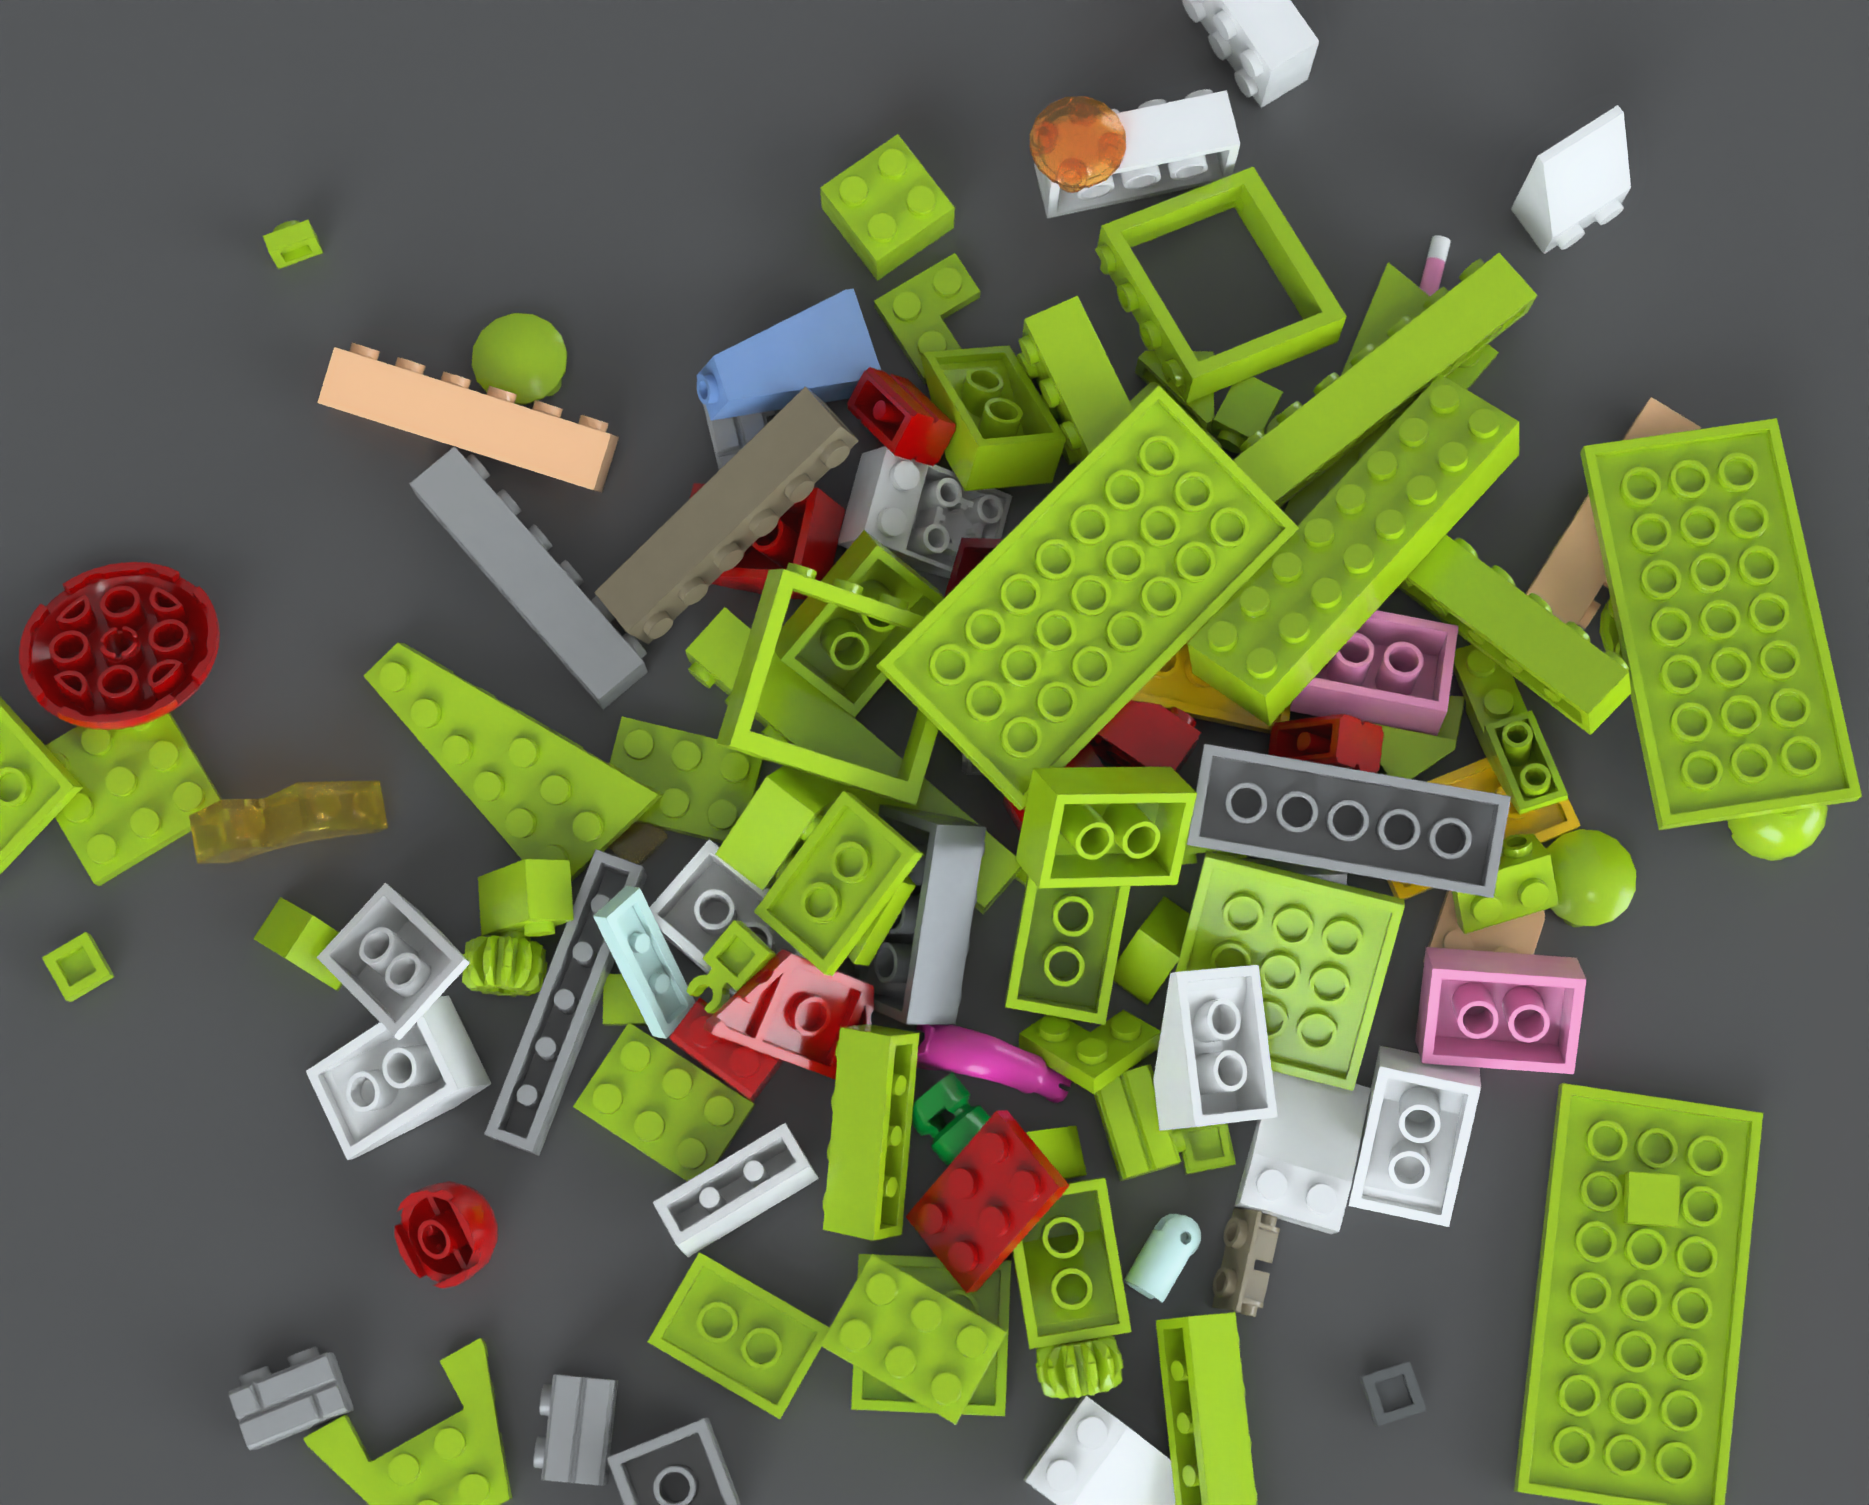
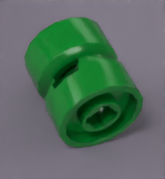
[912,1072,990,1167]

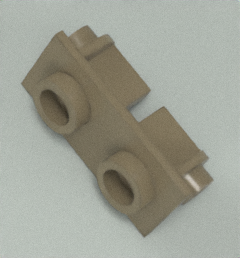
[1212,1208,1280,1317]

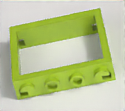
[1095,167,1347,404]
[716,563,939,805]

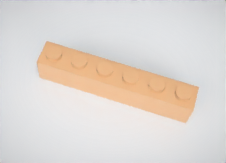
[317,343,619,493]
[1525,397,1701,629]

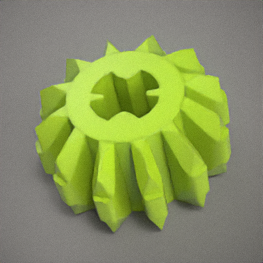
[462,935,547,997]
[1035,1336,1123,1399]

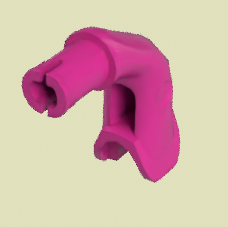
[916,1024,1071,1103]

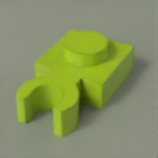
[686,920,777,1014]

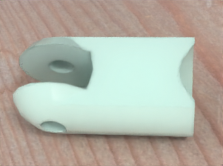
[1123,1214,1201,1303]

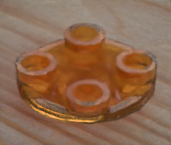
[1029,96,1126,193]

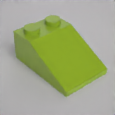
[921,345,1066,491]
[1012,1177,1131,1349]

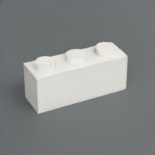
[653,1123,819,1257]

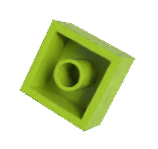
[820,134,955,281]
[715,766,848,891]

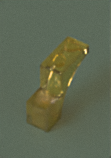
[189,780,388,864]

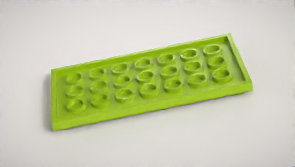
[876,385,1299,811]
[1580,418,1862,830]
[1514,1083,1763,1505]

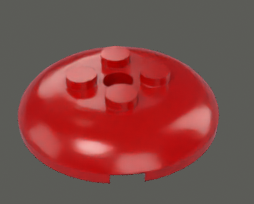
[19,562,220,730]

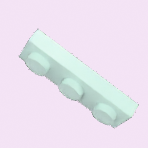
[593,886,696,1039]

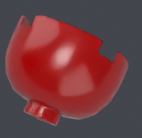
[394,1181,498,1288]

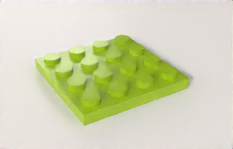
[1160,851,1405,1091]

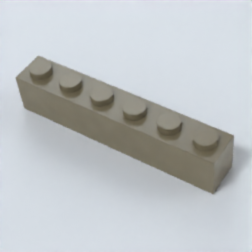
[594,387,859,645]

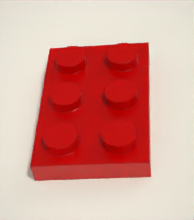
[905,1110,1070,1293]

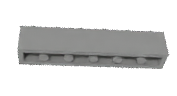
[409,446,648,710]
[485,849,648,1156]

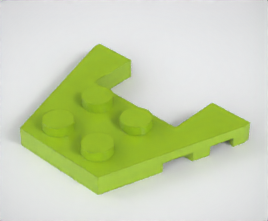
[303,1338,512,1505]

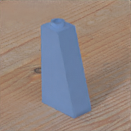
[696,289,881,421]

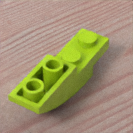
[1453,645,1568,814]

